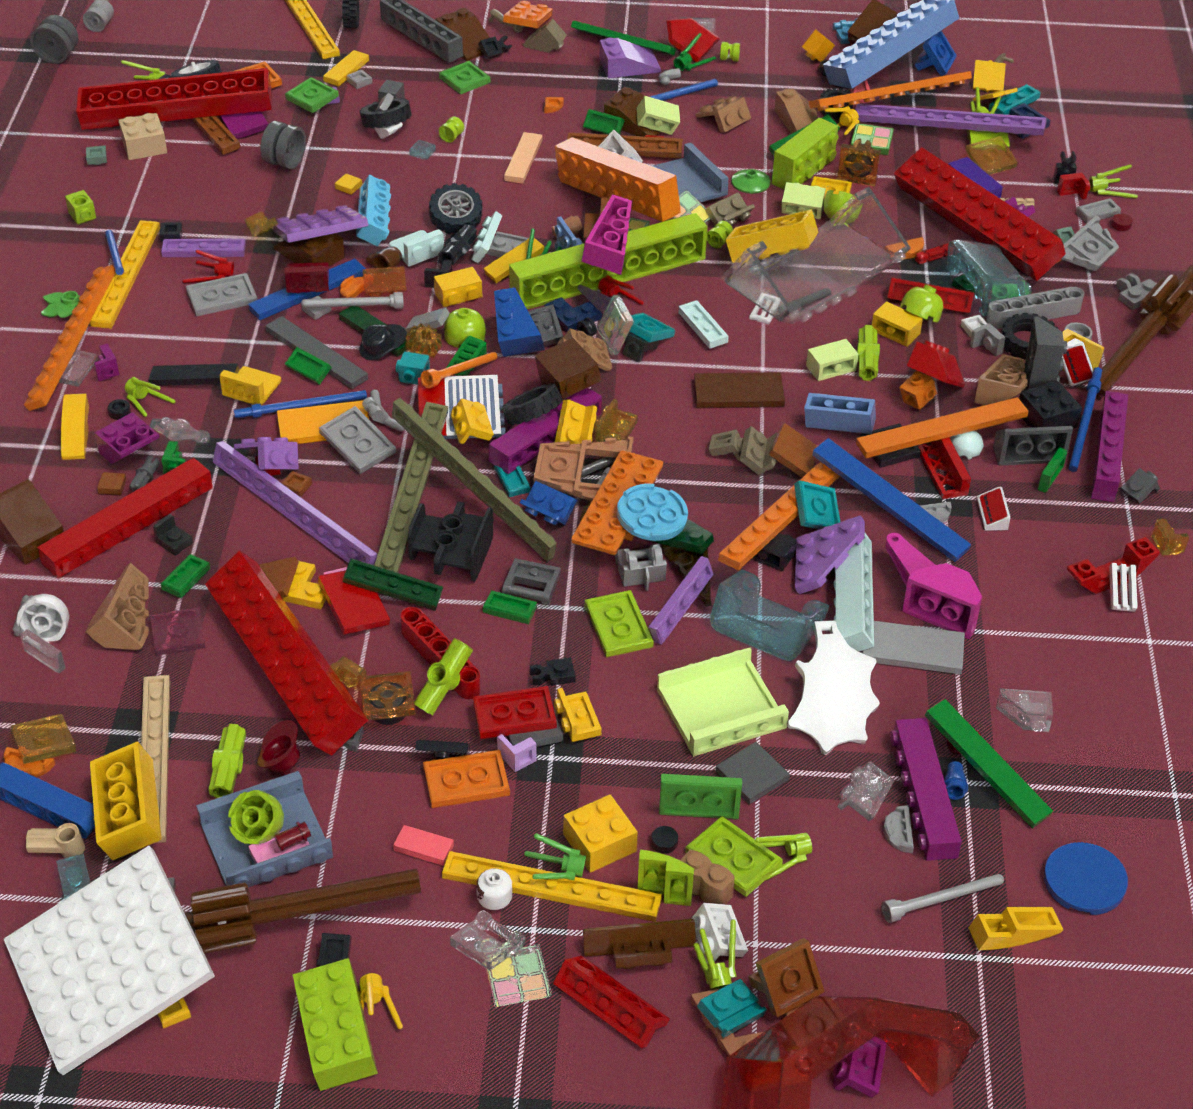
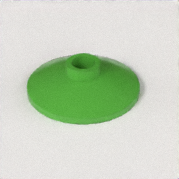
[731,169,770,194]

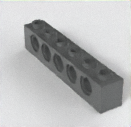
[380,0,463,63]

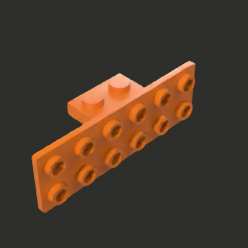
[572,450,663,555]

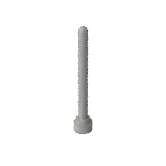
[301,292,403,309]
[881,874,1004,923]

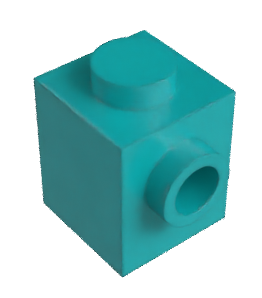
[396,352,430,385]

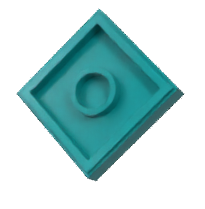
[617,313,676,342]
[794,480,841,530]

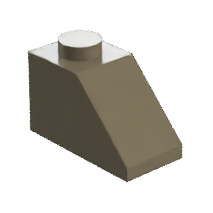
[523,19,567,53]

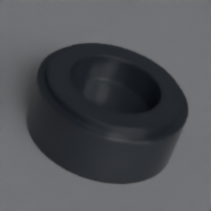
[107,399,131,420]
[651,826,678,853]

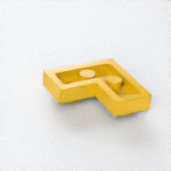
[282,561,326,610]

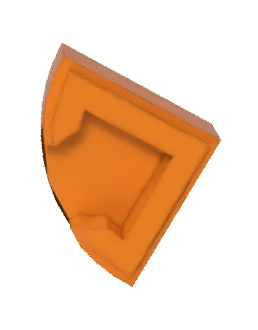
[544,97,564,113]

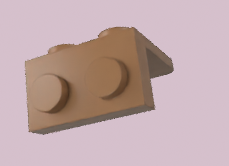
[696,96,751,133]
[557,328,612,371]

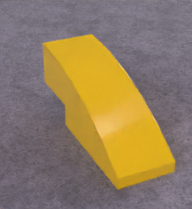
[61,394,89,460]
[968,907,1063,950]

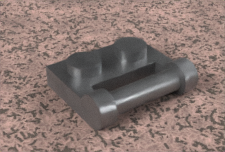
[502,558,561,605]

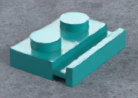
[697,979,767,1038]

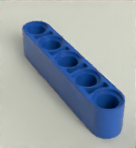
[0,762,95,839]

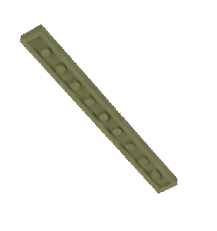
[392,398,557,562]
[375,402,448,573]

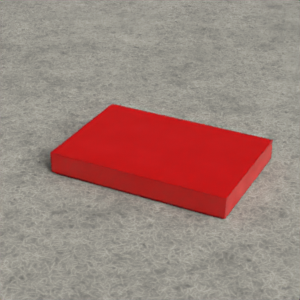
[318,570,390,635]
[473,686,557,739]

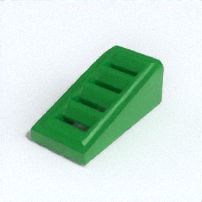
[446,336,487,376]

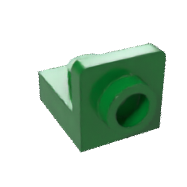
[162,441,186,474]

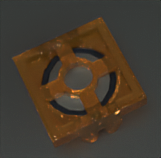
[837,139,881,187]
[360,671,416,725]

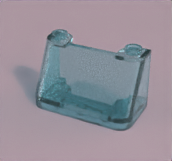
[947,239,1032,316]
[710,569,829,661]

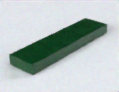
[339,306,413,357]
[343,558,443,611]

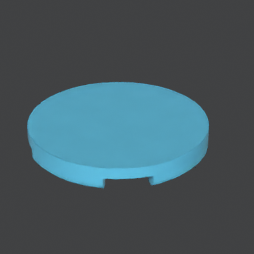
[617,484,688,541]

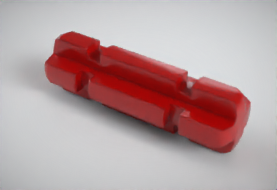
[915,243,953,264]

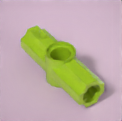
[857,325,880,381]
[414,638,473,715]
[209,724,246,799]

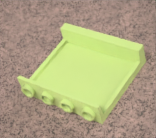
[657,648,789,757]

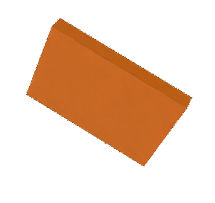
[423,750,510,808]

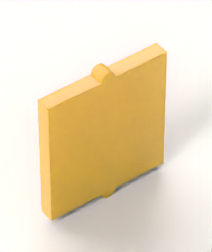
[973,60,1006,93]
[973,88,1018,101]

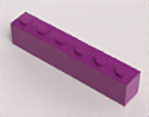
[489,388,602,474]
[1091,391,1128,502]
[890,718,962,861]

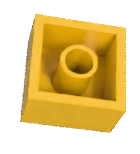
[563,794,638,873]

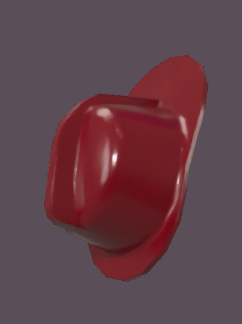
[257,720,300,776]

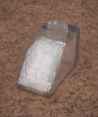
[996,688,1053,732]

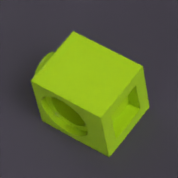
[65,190,96,224]

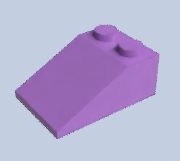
[599,38,661,78]

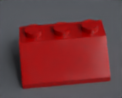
[907,340,965,388]

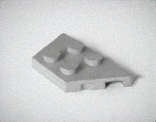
[1061,215,1119,271]

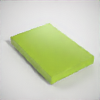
[585,590,654,657]
[686,816,783,897]

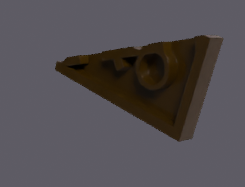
[662,544,712,607]

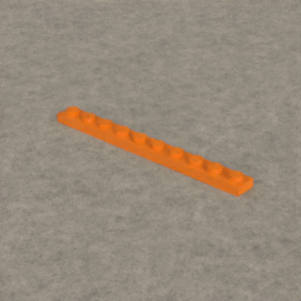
[809,71,972,111]
[24,265,116,411]
[718,455,855,571]

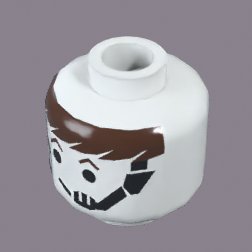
[476,869,512,910]

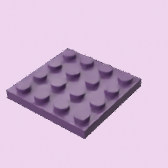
[272,205,368,243]

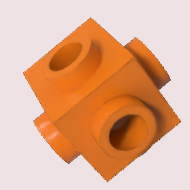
[899,370,937,410]

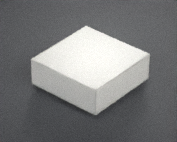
[960,315,987,337]

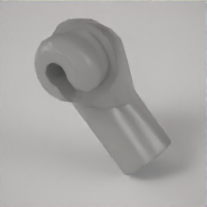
[658,68,681,85]

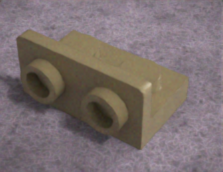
[706,192,755,226]
[740,426,777,476]

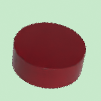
[1111,213,1133,231]

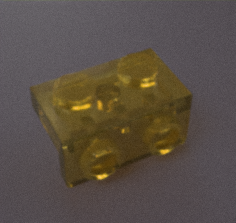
[594,399,638,442]

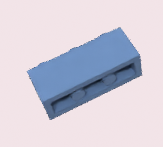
[804,393,876,434]

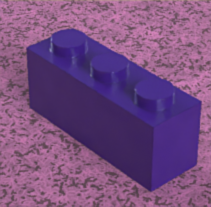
[948,157,1003,198]

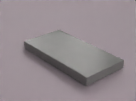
[863,621,965,674]

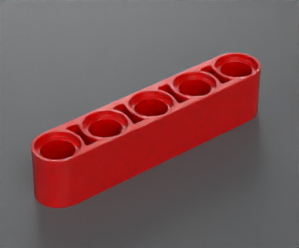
[401,607,480,700]

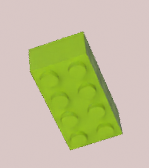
[772,118,839,190]
[293,958,378,1091]

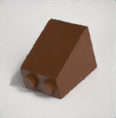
[847,0,898,45]
[535,338,601,399]
[0,479,64,565]

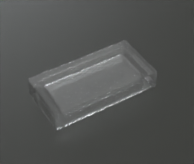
[59,350,98,387]
[21,629,66,673]

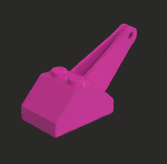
[885,533,982,639]

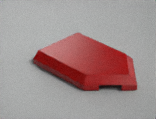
[666,18,720,62]

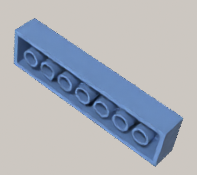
[823,0,959,89]

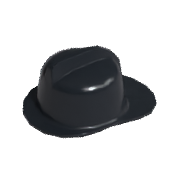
[359,324,407,360]

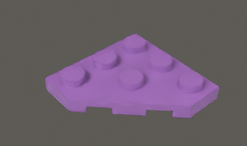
[795,515,865,594]

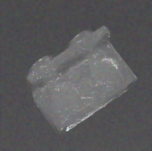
[837,761,895,821]

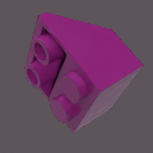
[95,412,159,464]

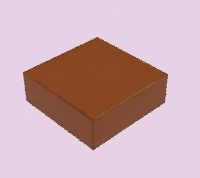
[282,471,312,497]
[97,472,127,495]

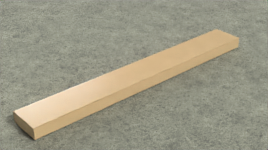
[141,675,170,843]

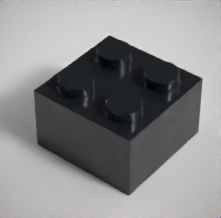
[1019,381,1082,429]

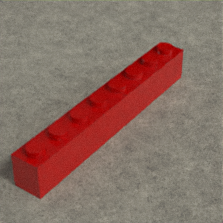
[37,457,213,579]

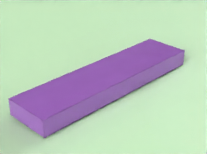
[161,238,246,257]
[649,556,714,645]

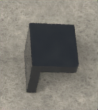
[424,259,453,288]

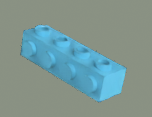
[356,174,391,246]

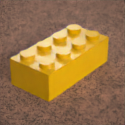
[726,209,819,264]
[90,741,162,860]

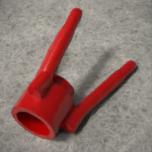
[182,250,234,283]
[598,275,644,313]

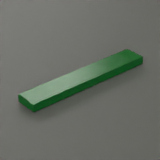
[571,20,676,56]
[925,699,1053,829]

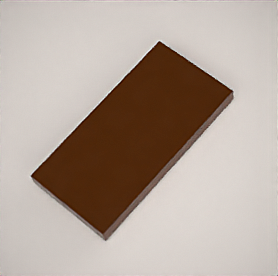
[694,372,785,408]

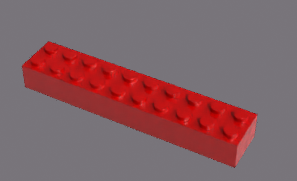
[76,68,272,130]
[894,147,1066,281]
[205,550,368,756]

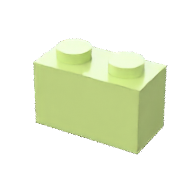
[637,96,680,135]
[782,182,826,219]
[806,339,858,381]

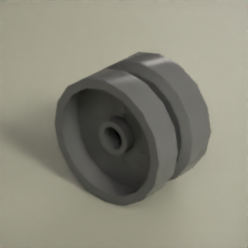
[30,15,79,64]
[260,121,306,169]

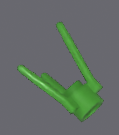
[524,833,586,880]

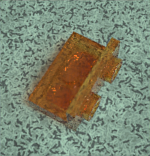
[363,266,407,297]

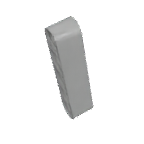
[986,287,1084,329]

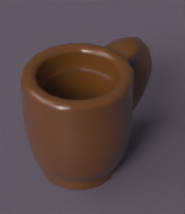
[366,246,402,274]

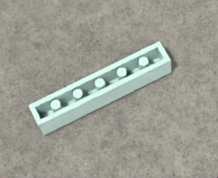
[834,533,874,652]

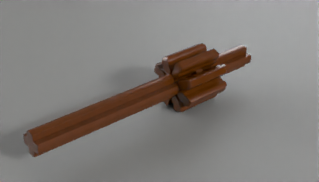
[1096,265,1193,398]
[185,868,422,954]

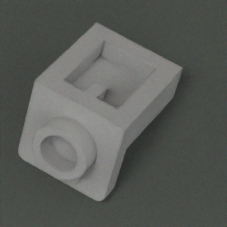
[970,323,1005,356]

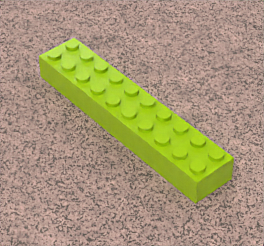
[509,213,708,310]

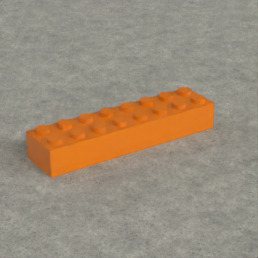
[555,137,681,222]

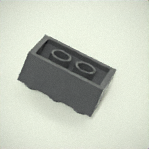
[1024,317,1067,390]
[993,426,1073,466]

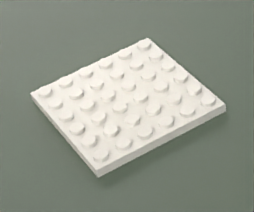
[4,846,215,1075]

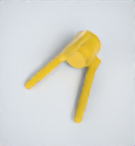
[825,106,859,135]
[359,973,403,1029]

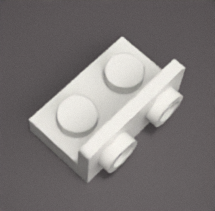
[691,903,748,964]

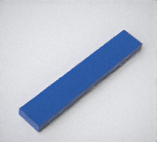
[248,259,366,320]

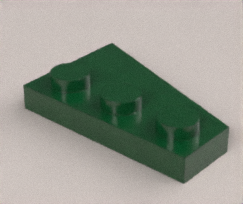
[649,519,714,554]

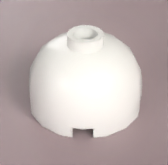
[17,594,70,645]

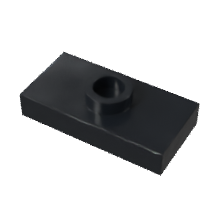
[415,740,470,758]

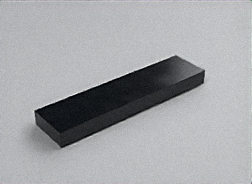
[148,363,239,386]

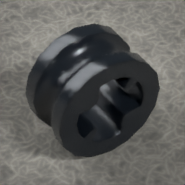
[577,317,597,336]

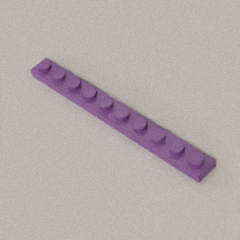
[855,104,1047,136]
[213,441,377,565]

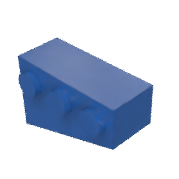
[494,287,545,357]

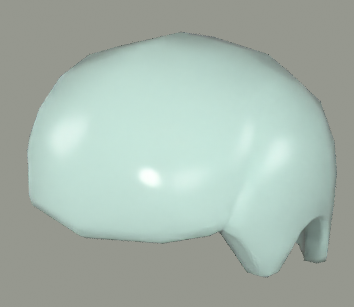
[950,431,984,460]

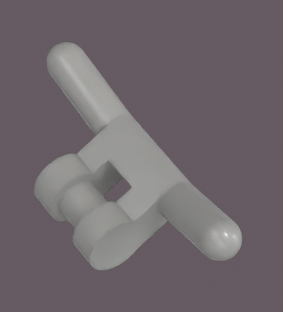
[362,389,405,431]

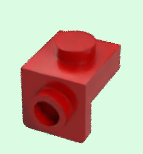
[1057,172,1090,199]

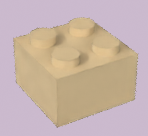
[119,113,167,160]

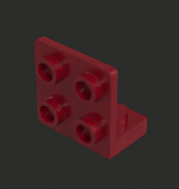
[285,262,329,293]

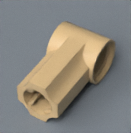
[26,823,85,859]

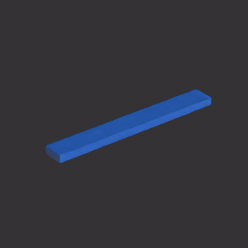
[812,438,971,562]

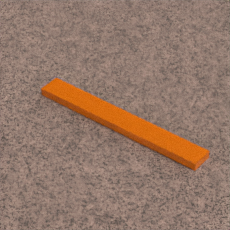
[856,397,1029,458]

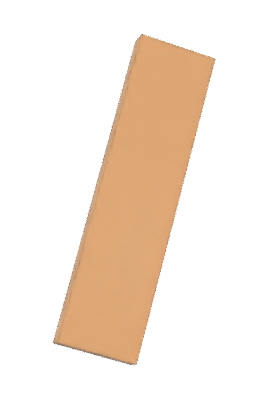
[504,132,542,184]

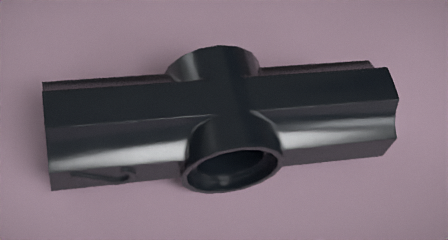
[438,224,477,265]

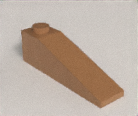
[774,89,818,134]
[975,354,1028,406]
[86,563,149,650]

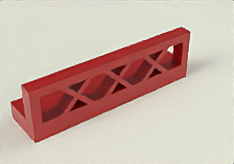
[887,277,975,314]
[917,437,971,499]
[553,955,670,1048]

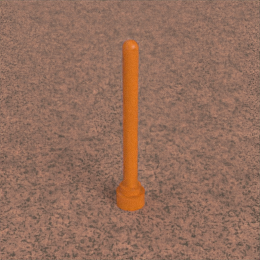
[420,352,498,388]

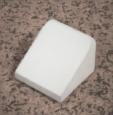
[375,122,403,139]

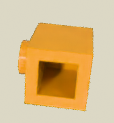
[802,29,835,62]

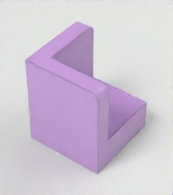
[497,734,536,772]

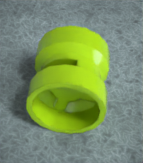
[720,41,740,62]
[439,116,465,143]
[707,221,733,248]

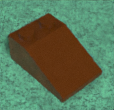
[435,8,490,61]
[604,87,661,137]
[273,233,345,267]

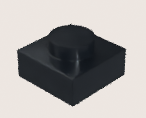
[159,222,183,241]

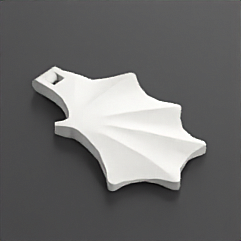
[787,621,880,755]

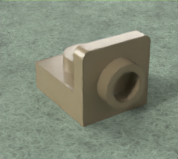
[709,429,744,461]

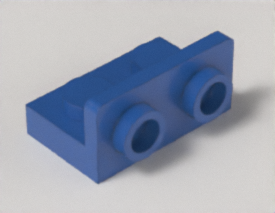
[519,481,577,526]

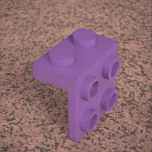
[234,437,299,470]

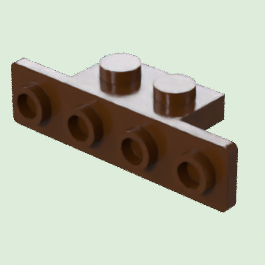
[583,919,696,969]

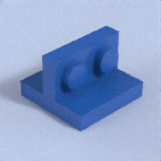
[915,30,957,76]

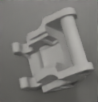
[615,544,667,591]

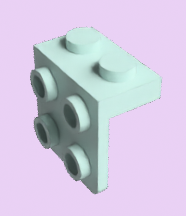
[390,229,444,266]

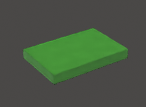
[659,774,742,819]

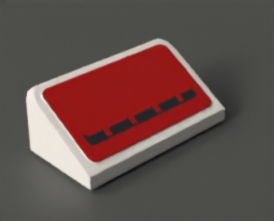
[1062,338,1093,386]
[976,487,1010,531]

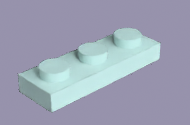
[471,211,502,263]
[678,300,728,349]

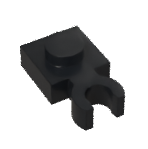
[478,36,512,60]
[1053,151,1077,184]
[530,657,576,686]

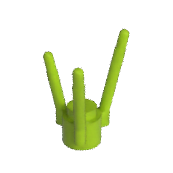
[121,60,166,80]
[970,87,1001,114]
[1089,164,1138,199]
[125,377,176,417]
[755,832,812,880]
[693,919,737,990]

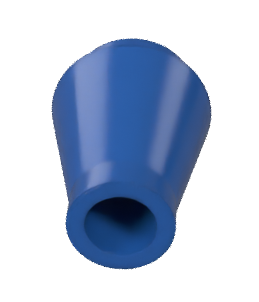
[944,761,968,800]

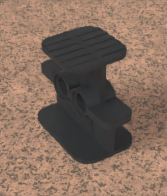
[408,501,494,581]

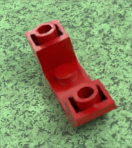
[1067,537,1160,594]

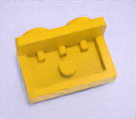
[451,398,494,444]
[554,688,602,742]

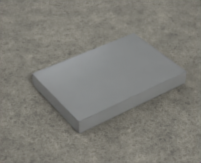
[186,273,257,316]
[319,406,396,474]

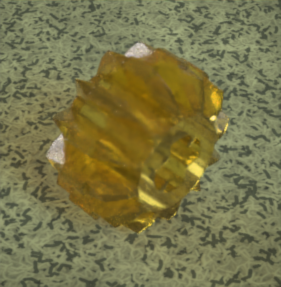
[405,323,442,358]

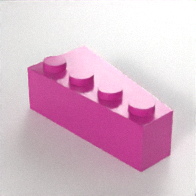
[582,194,632,275]

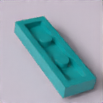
[989,84,1041,115]

